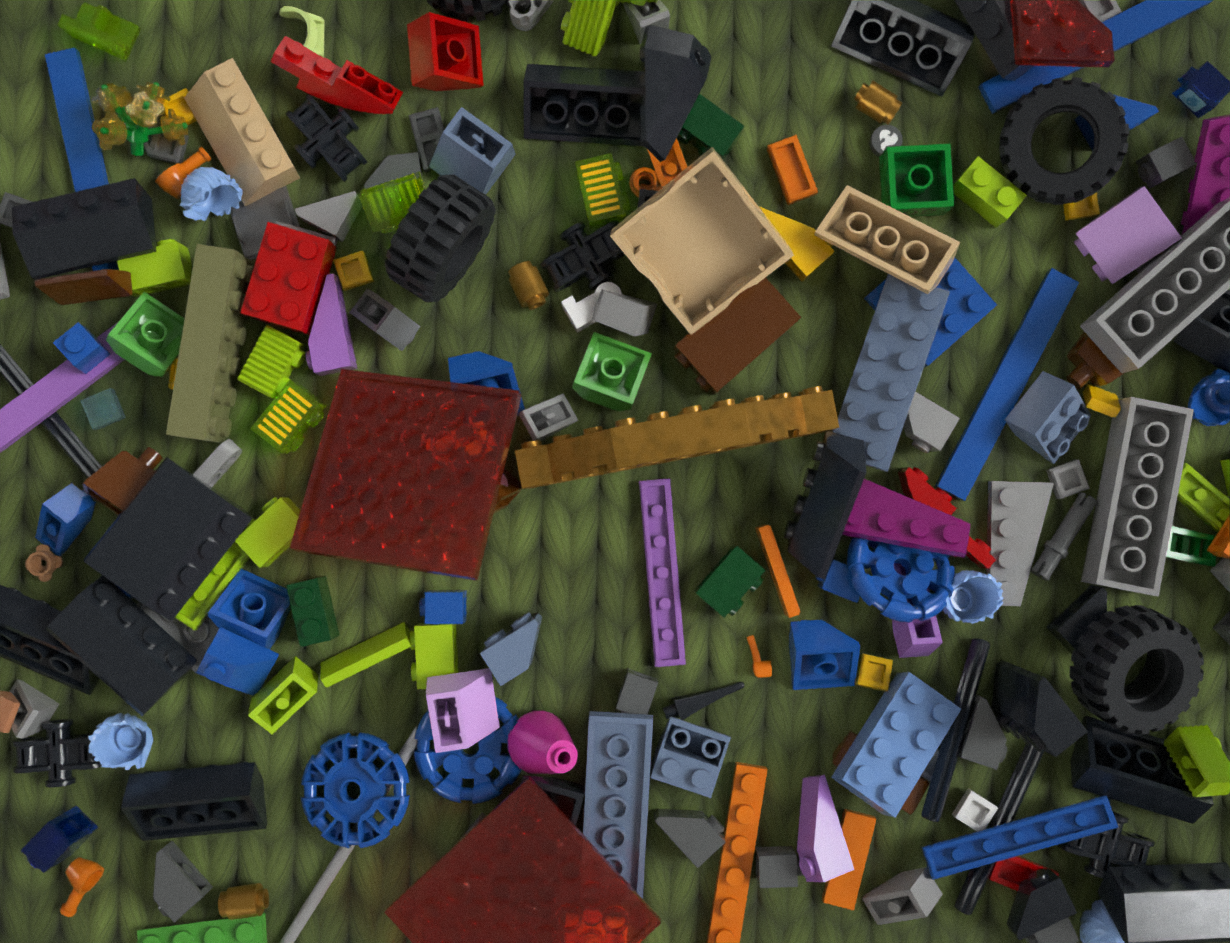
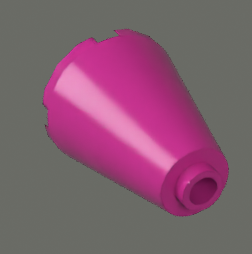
[507,710,578,774]

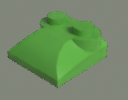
[106,292,185,377]
[572,332,652,411]

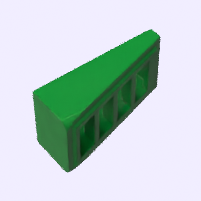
[1166,526,1216,567]

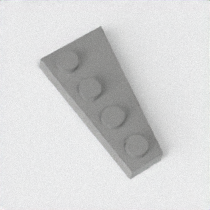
[986,481,1054,606]

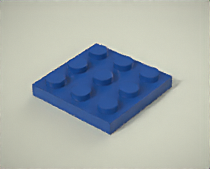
[864,258,997,367]

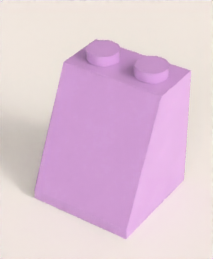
[1074,186,1182,284]

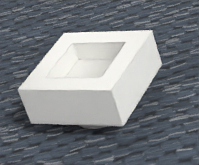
[952,788,998,831]

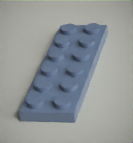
[833,274,950,472]
[580,711,653,900]

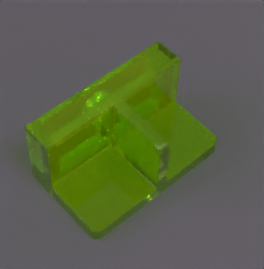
[57,2,141,61]

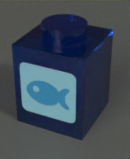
[1172,61,1230,118]

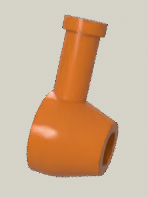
[155,146,212,199]
[60,857,104,917]

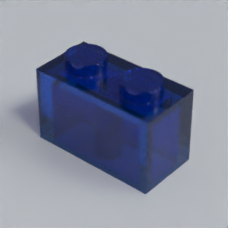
[20,806,98,873]

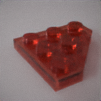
[1010,0,1115,68]

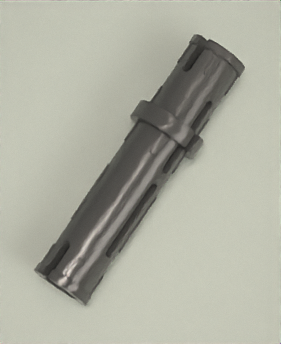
[1030,492,1098,581]

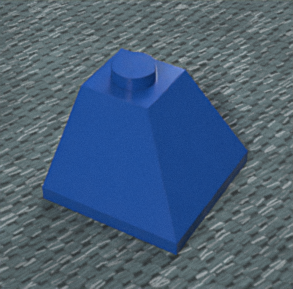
[448,351,525,427]
[208,569,291,649]
[789,620,860,690]
[196,627,279,696]

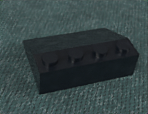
[84,457,252,621]

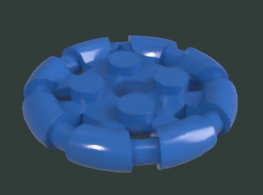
[847,537,955,623]
[414,697,521,804]
[301,732,410,848]

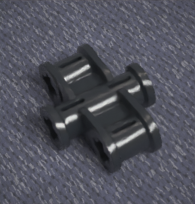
[285,94,368,182]
[540,220,625,292]
[12,719,102,788]
[1058,811,1155,879]

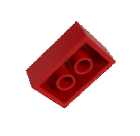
[240,222,337,336]

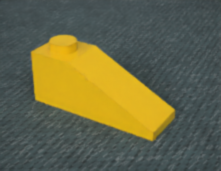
[759,206,835,282]

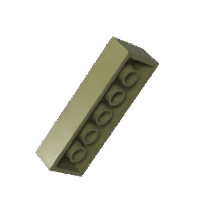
[166,244,254,443]

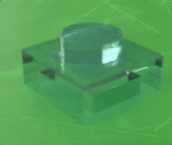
[81,388,126,430]

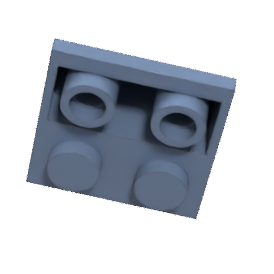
[429,107,516,195]
[1005,371,1091,464]
[480,612,542,686]
[650,716,731,798]

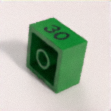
[879,144,954,217]

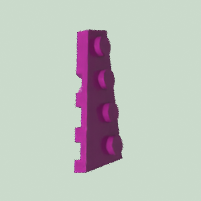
[1181,114,1230,235]
[842,479,971,558]

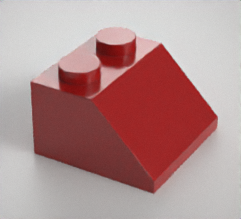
[407,12,484,91]

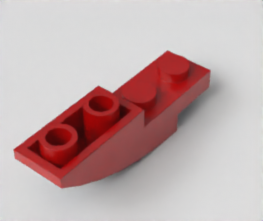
[271,36,403,114]
[898,467,996,569]

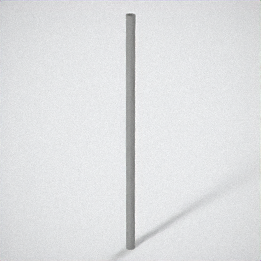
[279,727,417,943]

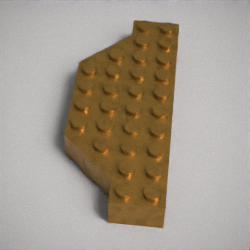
[515,386,839,489]

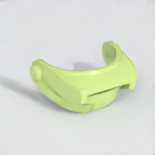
[280,6,325,58]

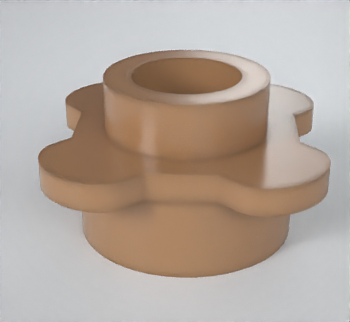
[25,544,63,582]

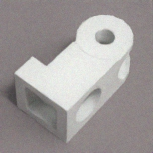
[561,282,622,333]

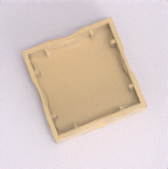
[610,147,794,335]

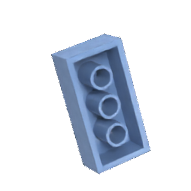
[831,672,961,818]

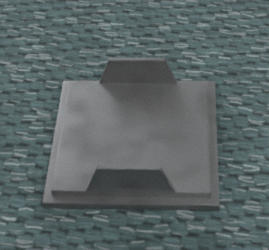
[230,186,300,260]

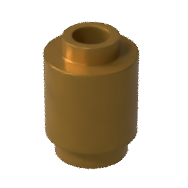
[854,81,902,125]
[508,261,549,310]
[218,883,269,920]

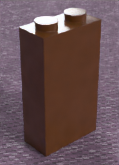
[674,278,801,395]

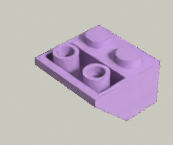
[426,668,499,753]

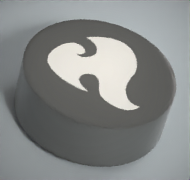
[869,125,902,157]

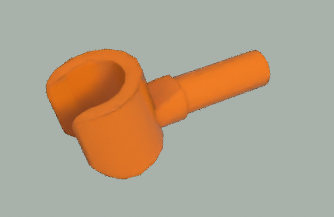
[746,635,772,678]

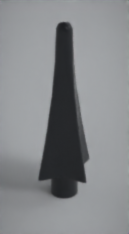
[662,682,745,720]

